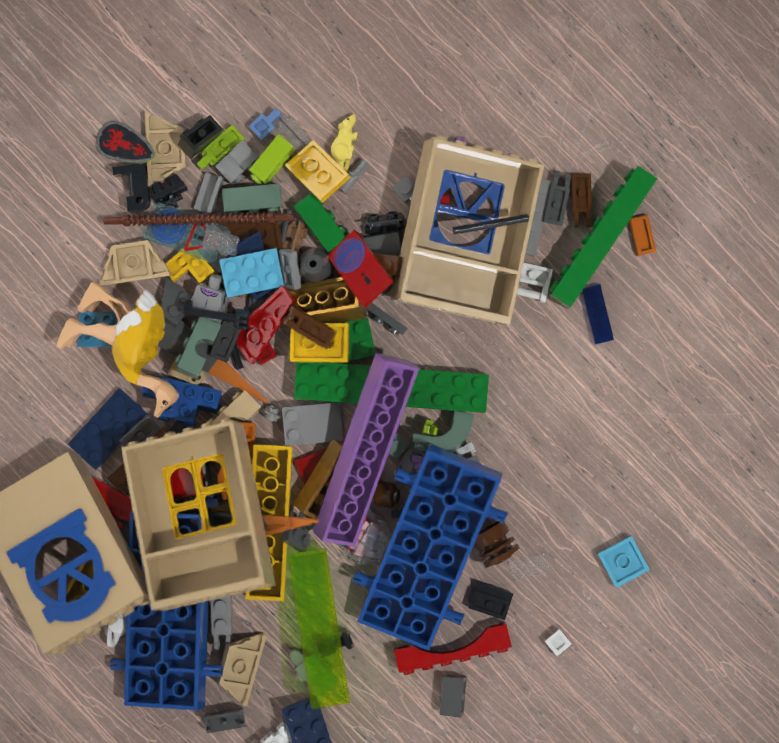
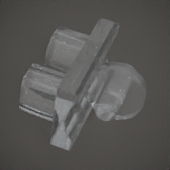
[202,226,239,256]

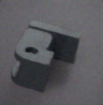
[112,164,151,213]

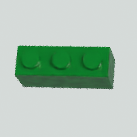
[294,193,348,253]

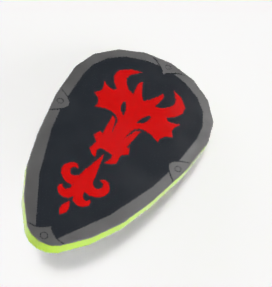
[96,121,156,163]

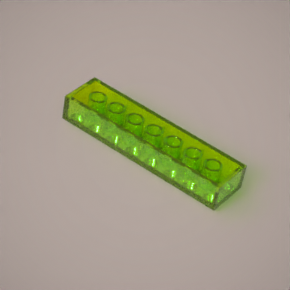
[287,548,350,710]

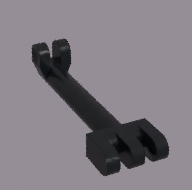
[183,300,250,330]

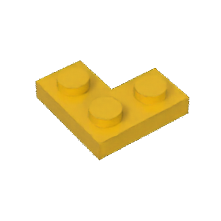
[165,243,216,284]

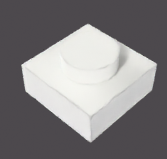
[544,629,572,656]

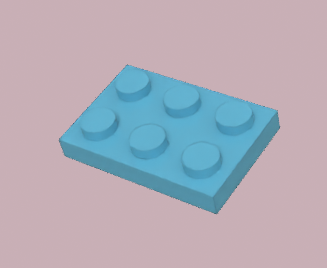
[220,248,284,298]

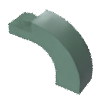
[410,411,473,453]

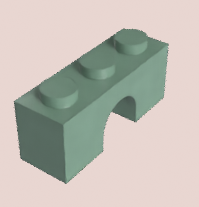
[175,317,221,380]

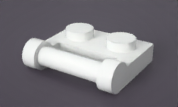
[517,263,553,303]

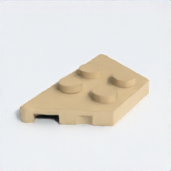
[145,112,186,187]
[99,240,172,286]
[216,633,267,706]

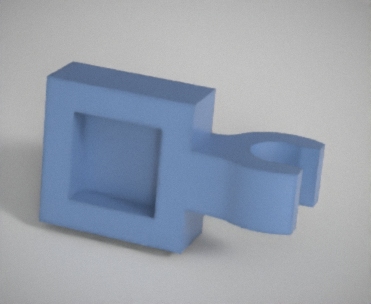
[249,108,282,141]

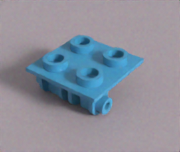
[77,312,118,348]

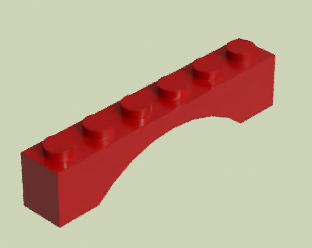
[394,622,512,675]

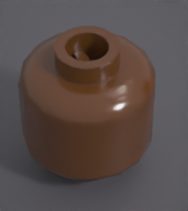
[372,481,400,508]

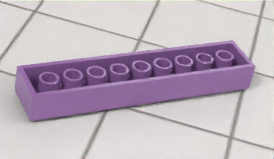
[313,353,419,547]

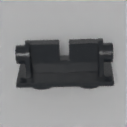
[364,211,404,234]

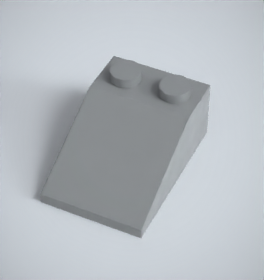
[282,402,343,446]

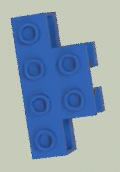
[141,373,222,428]

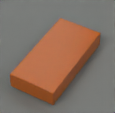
[629,214,656,256]

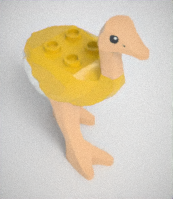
[56,282,179,418]

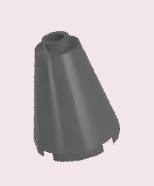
[298,248,334,283]

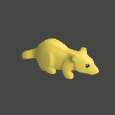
[331,114,358,172]

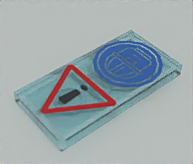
[144,203,229,264]

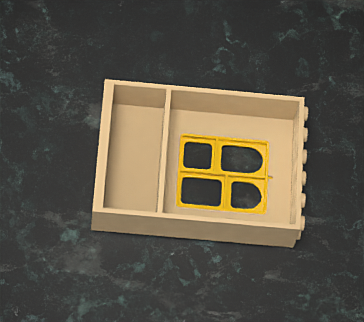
[122,418,275,611]

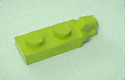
[197,124,245,170]

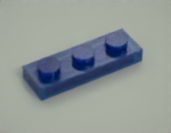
[582,284,614,344]

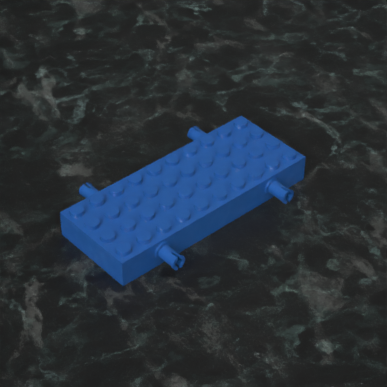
[352,444,508,651]
[110,512,223,711]

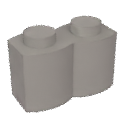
[216,140,259,185]

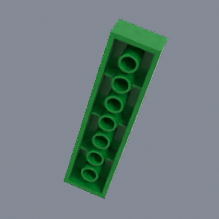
[548,166,658,309]

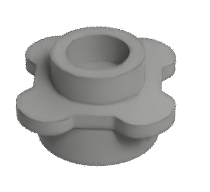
[263,405,282,422]

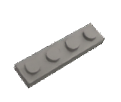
[525,179,553,257]

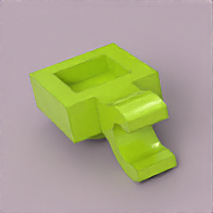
[422,419,438,437]

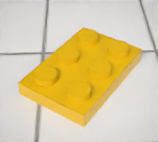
[285,140,350,203]
[290,323,349,363]

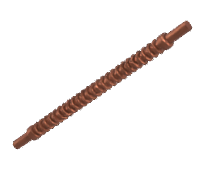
[103,212,295,227]

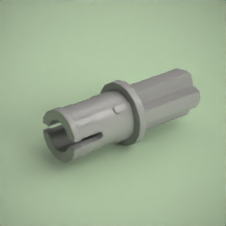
[340,159,370,194]

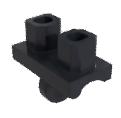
[151,174,188,208]

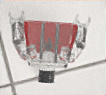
[336,506,391,565]

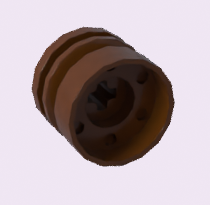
[473,521,520,568]

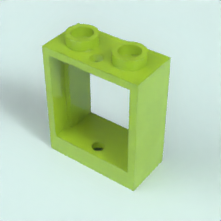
[249,134,295,185]

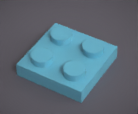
[597,536,650,588]

